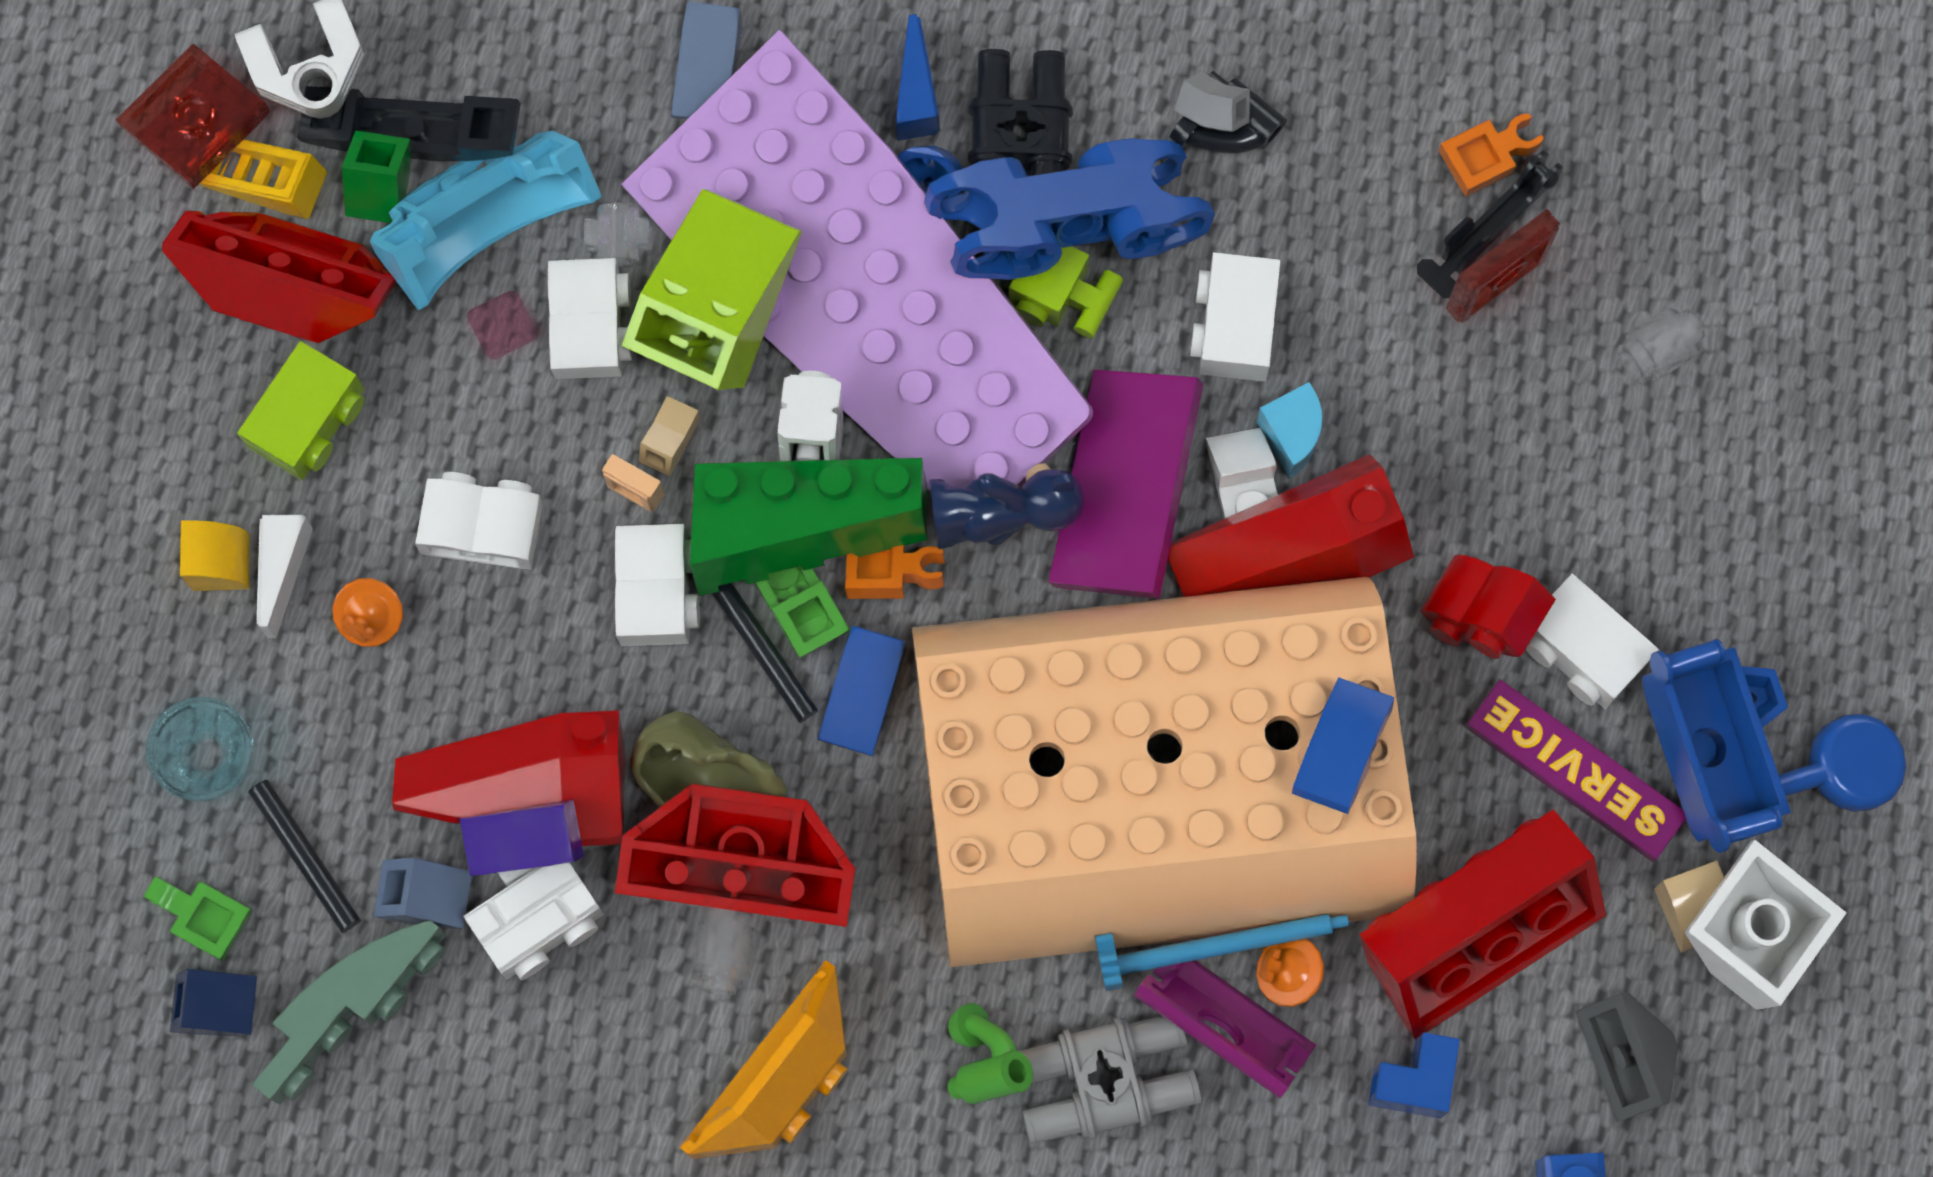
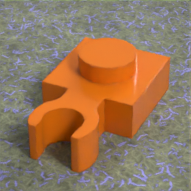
[1439,113,1544,197]
[845,545,945,599]

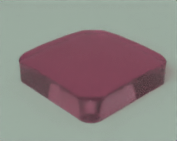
[467,291,537,360]

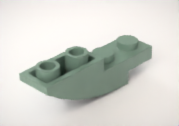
[252,920,446,1105]

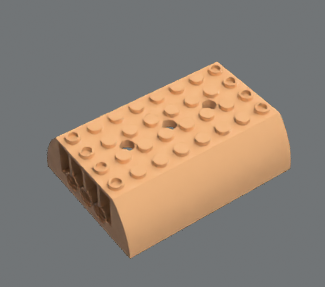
[912,577,1417,967]

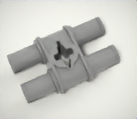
[1019,1016,1201,1145]

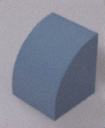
[374,858,472,929]

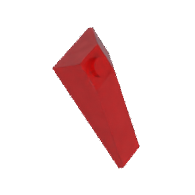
[1168,454,1414,597]
[392,710,625,846]

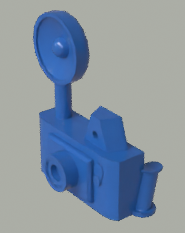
[1642,639,1907,853]

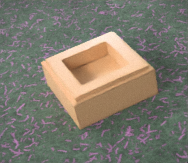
[602,454,665,512]

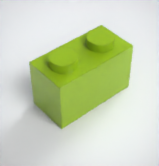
[237,341,365,481]

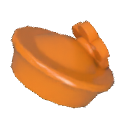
[332,578,403,647]
[1256,939,1324,1007]

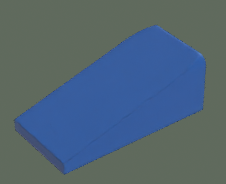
[896,14,940,141]
[818,626,907,757]

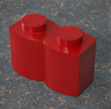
[1420,554,1556,659]

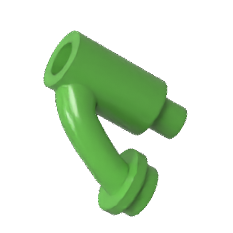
[948,1003,1033,1104]

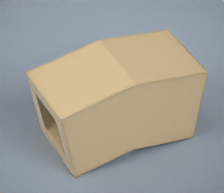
[638,396,701,476]

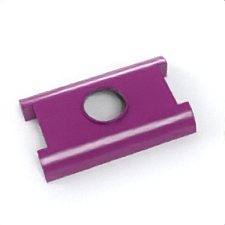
[1134,961,1316,1099]

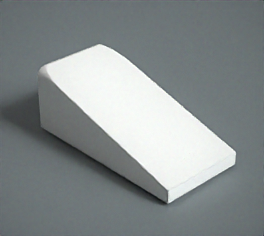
[256,515,312,638]

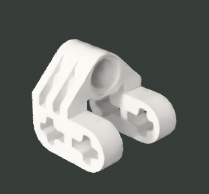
[234,0,365,118]

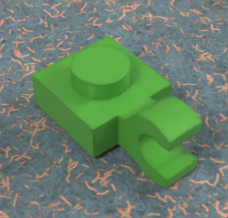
[143,876,253,962]

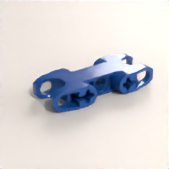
[924,138,1215,280]

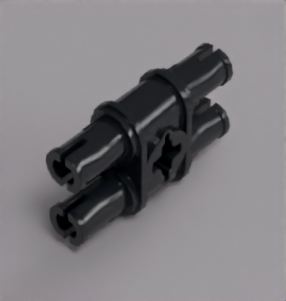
[968,49,1073,176]

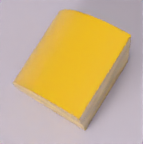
[180,520,250,591]

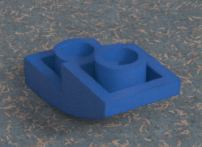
[1292,677,1394,814]

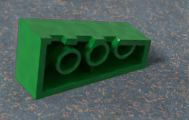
[690,458,928,596]

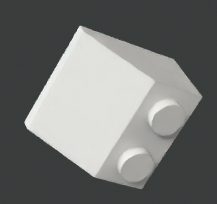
[1684,840,1846,1010]

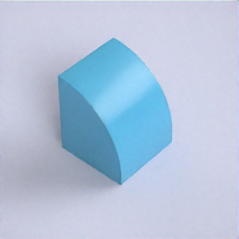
[1256,382,1322,479]

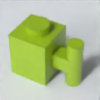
[1009,246,1124,339]

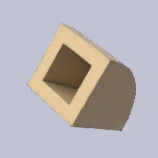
[1654,861,1724,953]

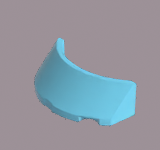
[370,130,602,310]

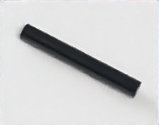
[712,583,818,723]
[248,780,361,933]

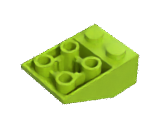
[621,189,803,390]

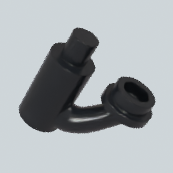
[1169,71,1287,153]

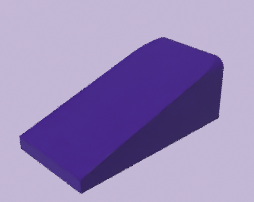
[460,799,584,876]

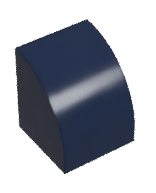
[170,969,257,1036]

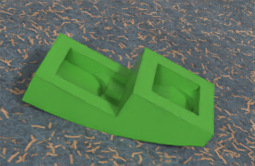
[755,566,850,659]

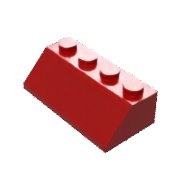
[1359,809,1606,1040]

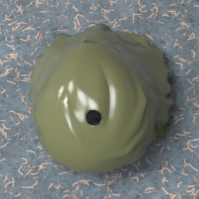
[630,711,787,808]

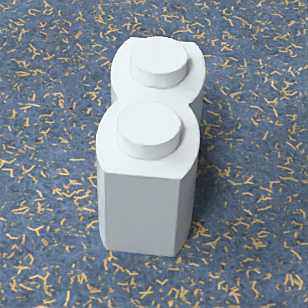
[548,258,632,379]
[415,472,543,570]
[615,524,700,646]

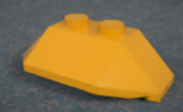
[679,960,848,1159]

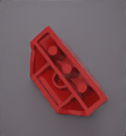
[162,211,396,344]
[615,783,856,927]

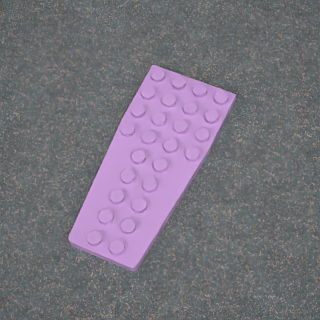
[621,30,1093,492]

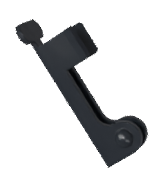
[1417,150,1563,298]

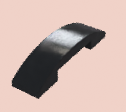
[297,86,521,161]

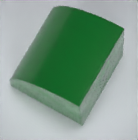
[342,131,411,223]

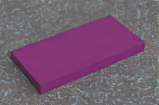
[1048,369,1204,599]

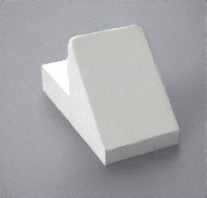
[1206,427,1278,519]

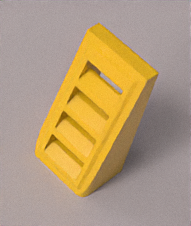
[198,134,327,219]

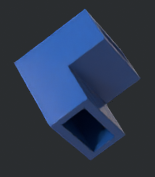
[1368,1032,1460,1119]

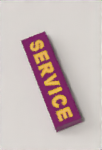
[1465,679,1686,863]

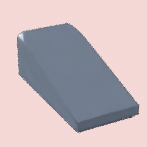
[671,2,743,120]

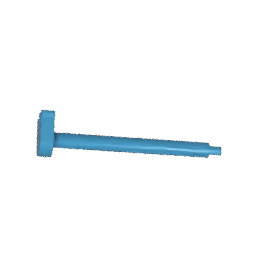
[1095,914,1349,991]

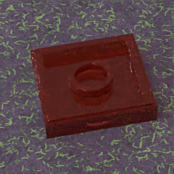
[116,44,271,189]
[1446,209,1560,323]

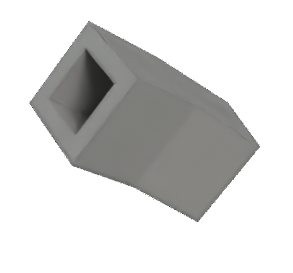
[1174,72,1250,132]

